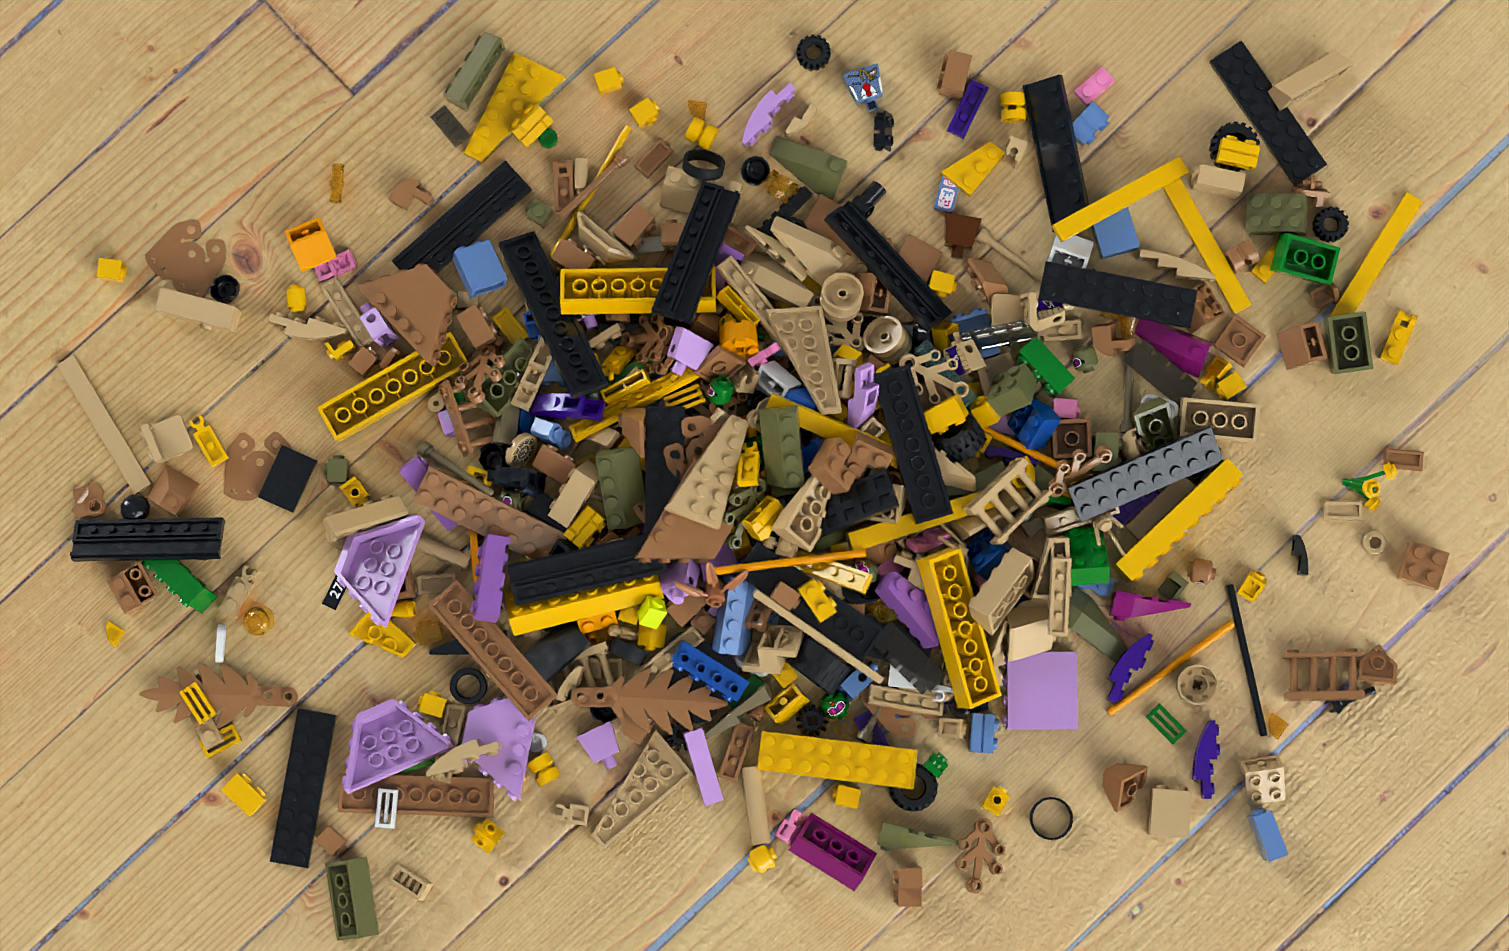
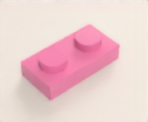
[1074,66,1115,107]

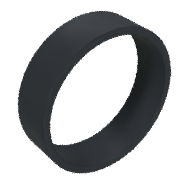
[682,149,725,181]
[1030,797,1073,840]

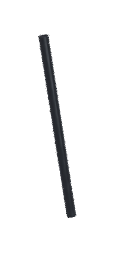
[1226,584,1268,737]

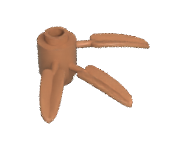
[675,561,748,608]

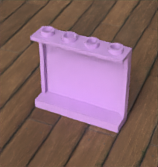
[1002,652,1078,730]

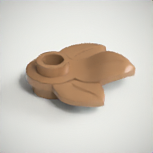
[71,480,106,517]

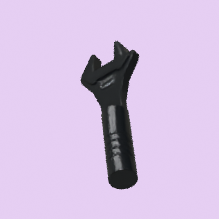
[1324,686,1376,714]

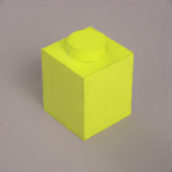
[637,595,667,629]

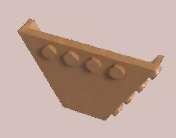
[357,264,457,367]
[634,457,734,564]

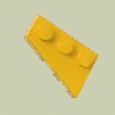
[940,141,1005,197]
[348,612,417,658]

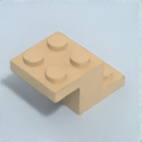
[742,624,805,674]

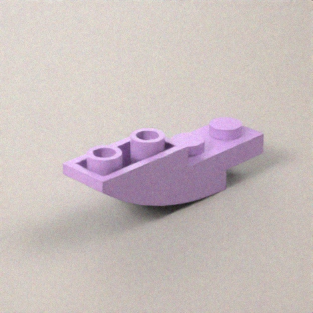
[742,83,795,148]
[847,362,879,429]

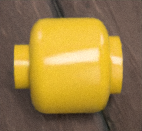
[747,844,777,874]

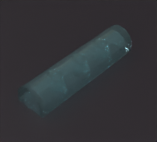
[913,339,978,408]

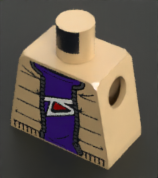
[1027,291,1074,332]
[943,331,986,380]

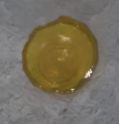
[243,606,274,636]

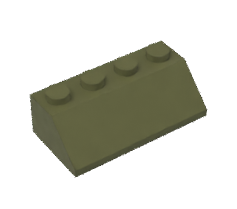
[445,32,505,111]
[759,405,806,488]
[595,446,645,530]
[325,857,379,941]

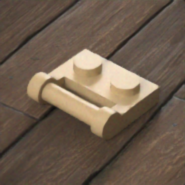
[832,358,857,399]

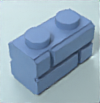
[969,713,999,753]

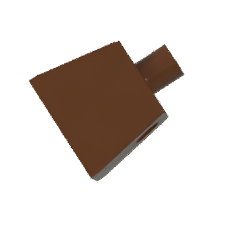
[944,213,982,259]

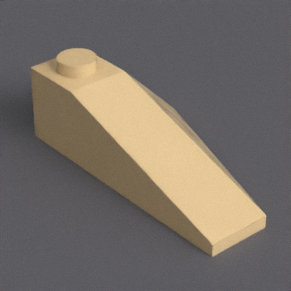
[770,216,846,286]
[742,225,808,282]
[740,252,814,308]
[934,448,976,492]
[771,474,831,551]

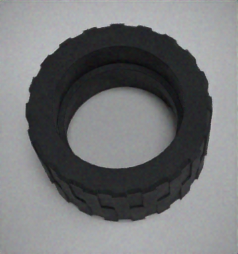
[786,635,851,695]

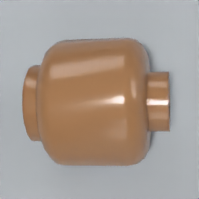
[1187,558,1216,585]

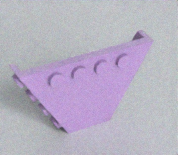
[334,514,425,628]
[462,697,537,801]
[342,699,455,794]

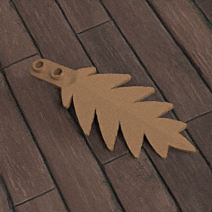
[139,662,298,729]
[571,668,729,735]

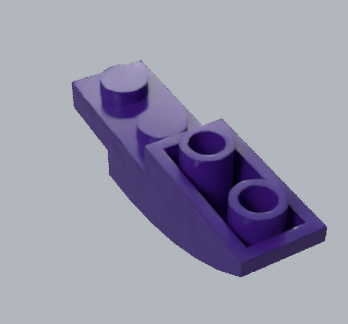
[529,393,606,421]
[1107,634,1154,703]
[1192,720,1220,799]

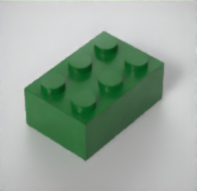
[1270,233,1340,285]
[1016,336,1075,398]
[1063,527,1110,586]

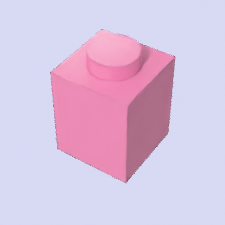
[1052,398,1080,420]

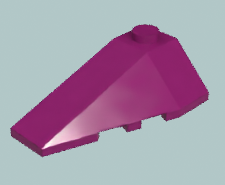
[1134,319,1213,378]
[1109,591,1191,621]

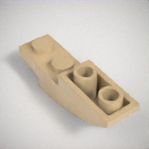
[268,312,348,341]
[426,739,503,780]

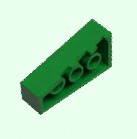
[141,560,218,613]

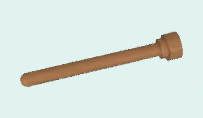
[558,151,630,220]

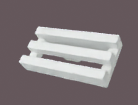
[375,788,399,829]

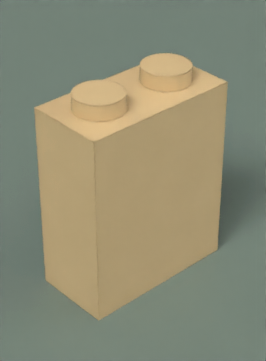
[1190,164,1246,199]
[1148,784,1192,838]

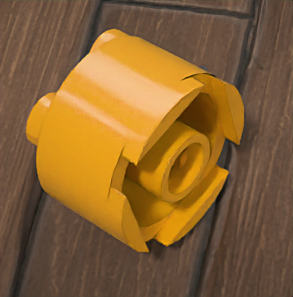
[719,320,759,361]

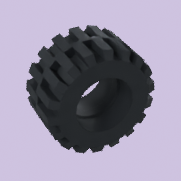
[1209,121,1260,172]
[932,413,985,463]
[889,763,938,812]

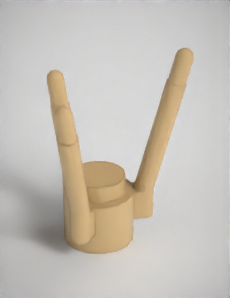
[1091,511,1125,556]
[932,524,969,558]

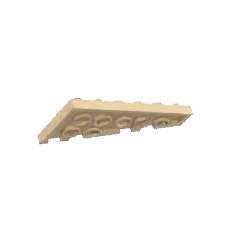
[765,306,842,415]
[665,415,748,530]
[592,730,693,850]

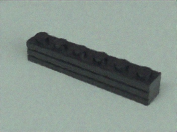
[756,186,813,236]

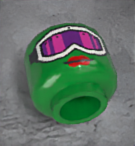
[707,376,734,405]
[821,691,849,720]

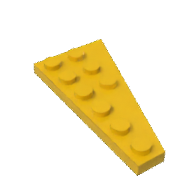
[464,53,565,163]

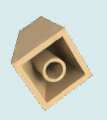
[1003,607,1056,661]

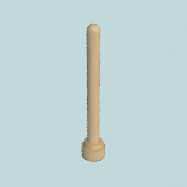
[975,228,1043,282]

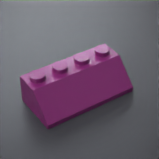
[789,813,877,892]

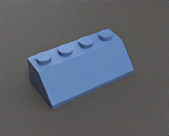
[712,574,756,655]

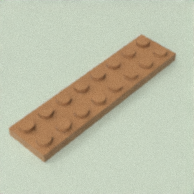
[412,466,567,559]
[428,580,558,721]
[338,773,495,817]

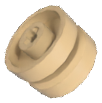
[819,273,864,322]
[863,316,912,365]

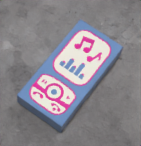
[934,176,959,213]

